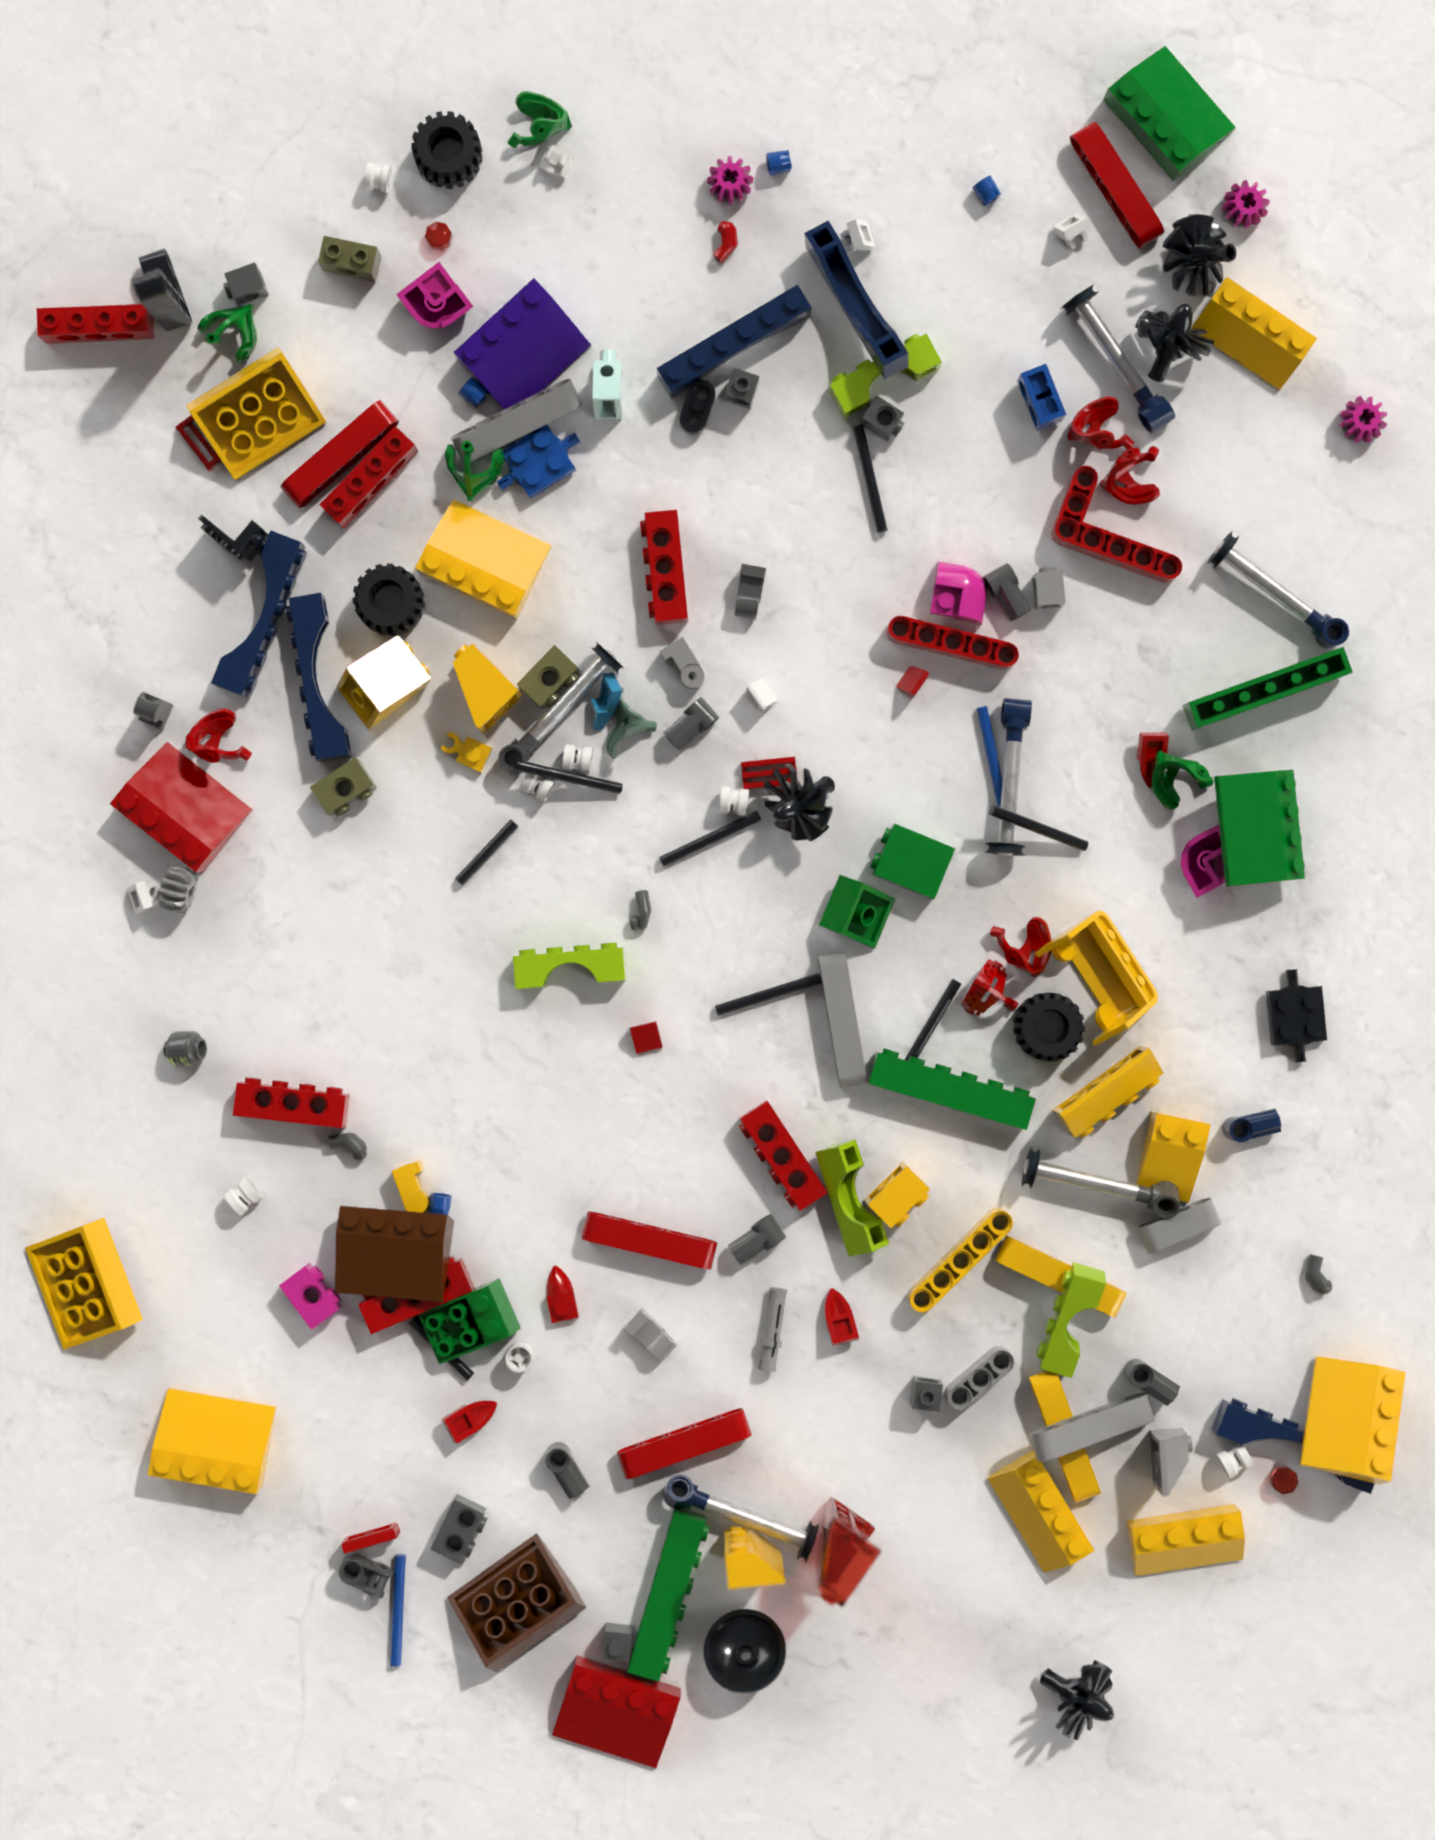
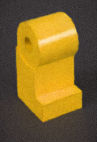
[392,1160,430,1213]

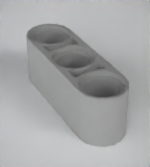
[1137,1198,1221,1253]
[945,1346,1014,1410]

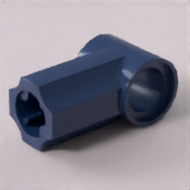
[1222,1109,1282,1143]

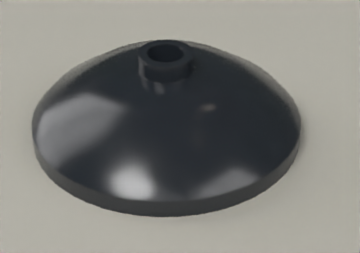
[703,1609,786,1694]

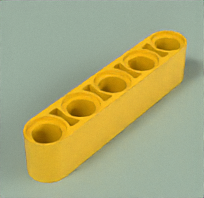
[908,1208,1013,1313]
[995,1235,1127,1318]
[1028,1371,1101,1503]

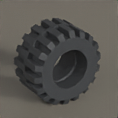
[411,111,483,189]
[353,563,425,636]
[1013,992,1085,1062]

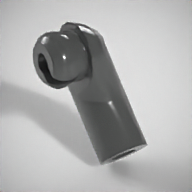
[629,890,651,931]
[1305,1254,1332,1295]

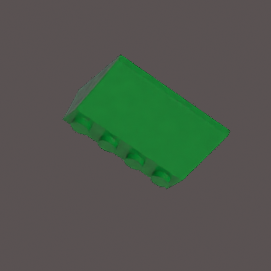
[1103,46,1236,181]
[1214,770,1305,887]

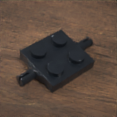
[1266,969,1327,1062]

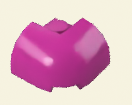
[396,262,473,328]
[929,561,987,625]
[1180,824,1225,898]

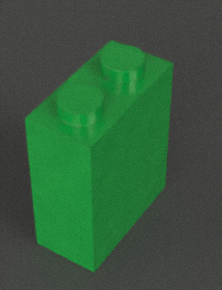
[870,823,955,900]

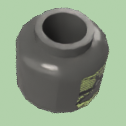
[163,1031,207,1067]

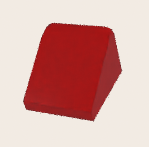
[896,665,929,698]
[630,1021,663,1054]

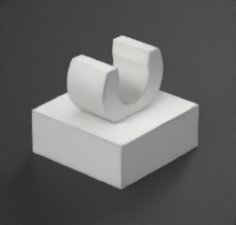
[539,143,575,181]
[1053,213,1090,249]
[840,219,876,252]
[127,881,159,914]

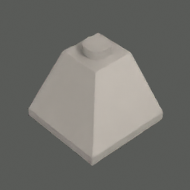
[1149,1428,1193,1496]

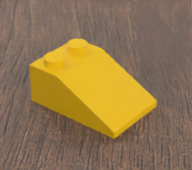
[1136,1111,1211,1203]

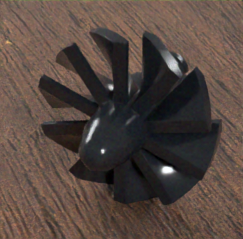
[1163,214,1237,296]
[1135,304,1214,382]
[764,764,835,842]
[1040,1660,1114,1740]

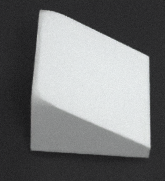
[746,679,777,711]

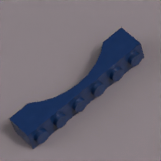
[804,220,909,380]
[657,284,812,399]
[211,530,307,698]
[286,592,352,762]
[1211,1398,1375,1494]

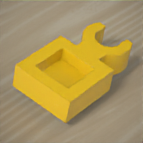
[441,732,493,773]

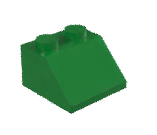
[819,875,895,949]

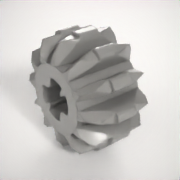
[158,866,198,913]

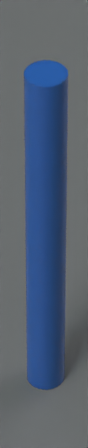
[976,706,1003,807]
[390,1554,406,1667]

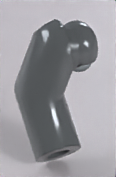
[329,1133,367,1160]

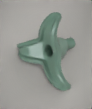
[606,687,657,759]

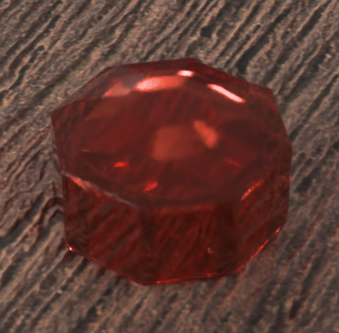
[425,221,453,251]
[1269,1465,1299,1494]

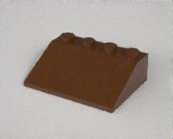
[335,1206,454,1303]
[447,1534,587,1672]

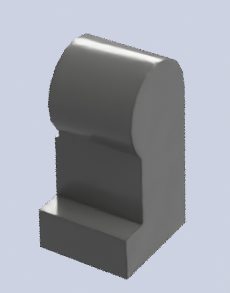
[735,564,766,619]
[133,692,173,730]

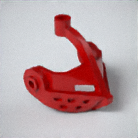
[1067,396,1134,450]
[1099,446,1161,505]
[185,708,252,763]
[990,917,1051,978]
[961,959,1018,1016]

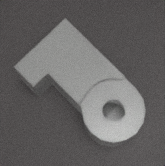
[660,637,704,690]
[624,1308,677,1361]

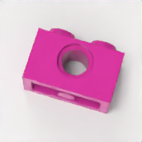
[279,1263,342,1330]

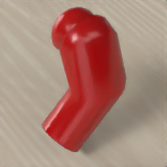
[712,221,738,264]

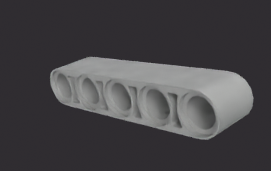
[451,379,582,463]
[818,952,867,1088]
[1030,1393,1155,1461]

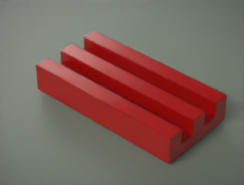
[175,415,222,471]
[741,756,797,789]
[341,1522,400,1554]

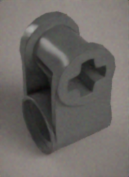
[339,1553,394,1598]

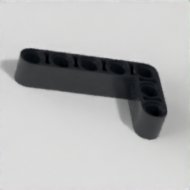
[132,248,192,332]

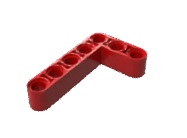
[1051,466,1182,583]

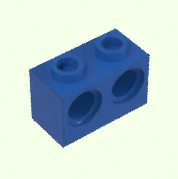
[1017,364,1066,431]

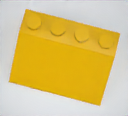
[186,347,326,480]
[415,499,552,620]
[25,1217,143,1350]
[1299,1356,1406,1485]
[148,1388,277,1494]

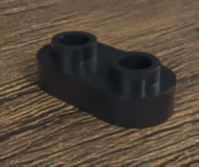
[680,380,715,435]

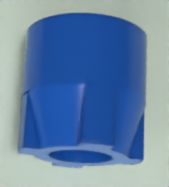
[766,150,792,175]
[972,175,1001,207]
[458,377,488,408]
[428,1193,452,1215]

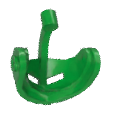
[507,91,572,149]
[197,303,257,365]
[445,441,504,502]
[1152,751,1214,810]

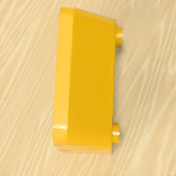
[1035,910,1158,1046]

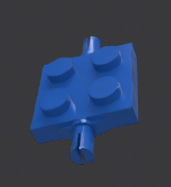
[496,424,581,499]

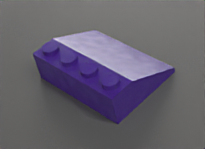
[454,278,591,410]

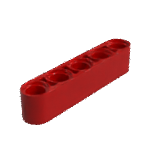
[1069,121,1164,249]
[280,400,399,508]
[886,616,1019,670]
[581,1211,718,1270]
[616,1408,752,1479]

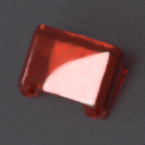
[815,1497,881,1608]

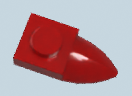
[1137,733,1169,788]
[546,1265,579,1323]
[825,1288,859,1347]
[441,1400,497,1444]

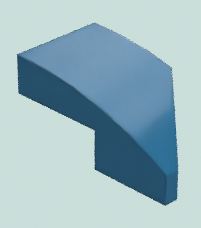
[590,672,622,730]

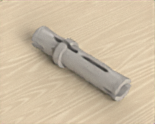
[758,1287,787,1372]

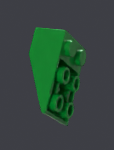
[418,1278,521,1364]

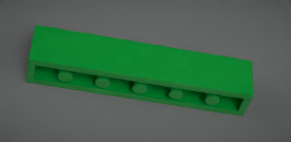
[1182,647,1353,731]
[867,1048,1036,1130]
[627,1508,710,1682]

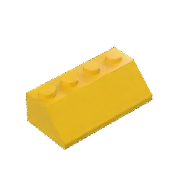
[1191,277,1317,390]
[1052,1046,1164,1138]
[987,1449,1095,1573]
[1126,1504,1245,1576]
[725,1524,785,1589]

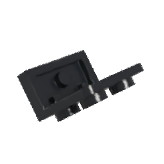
[198,514,269,561]

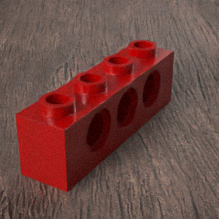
[36,304,154,344]
[319,426,418,529]
[640,509,688,625]
[233,1077,350,1128]
[738,1100,828,1211]
[358,1256,475,1335]

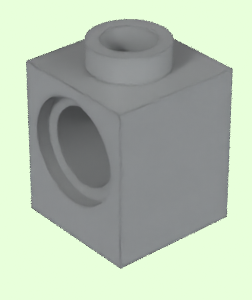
[1032,567,1065,609]

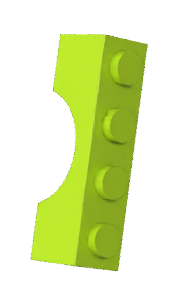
[829,333,942,419]
[513,942,626,989]
[815,1139,889,1256]
[1036,1262,1106,1378]

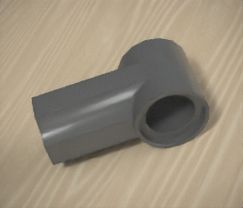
[983,563,1031,622]
[663,697,719,751]
[728,1214,786,1265]
[1124,1359,1180,1406]
[545,1442,590,1499]

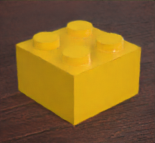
[864,1162,930,1228]

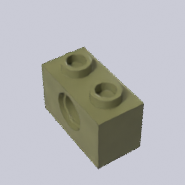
[318,236,382,282]
[517,645,580,709]
[310,757,377,817]

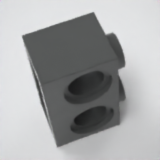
[430,1494,488,1564]

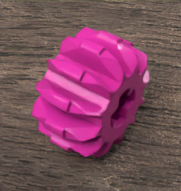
[707,156,753,205]
[1222,180,1270,229]
[1340,396,1387,443]

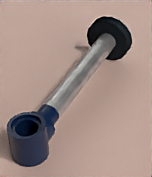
[1060,285,1176,434]
[1207,531,1349,648]
[985,698,1032,856]
[663,1474,819,1563]

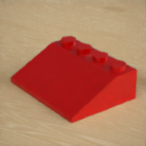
[110,742,253,873]
[552,1655,681,1768]

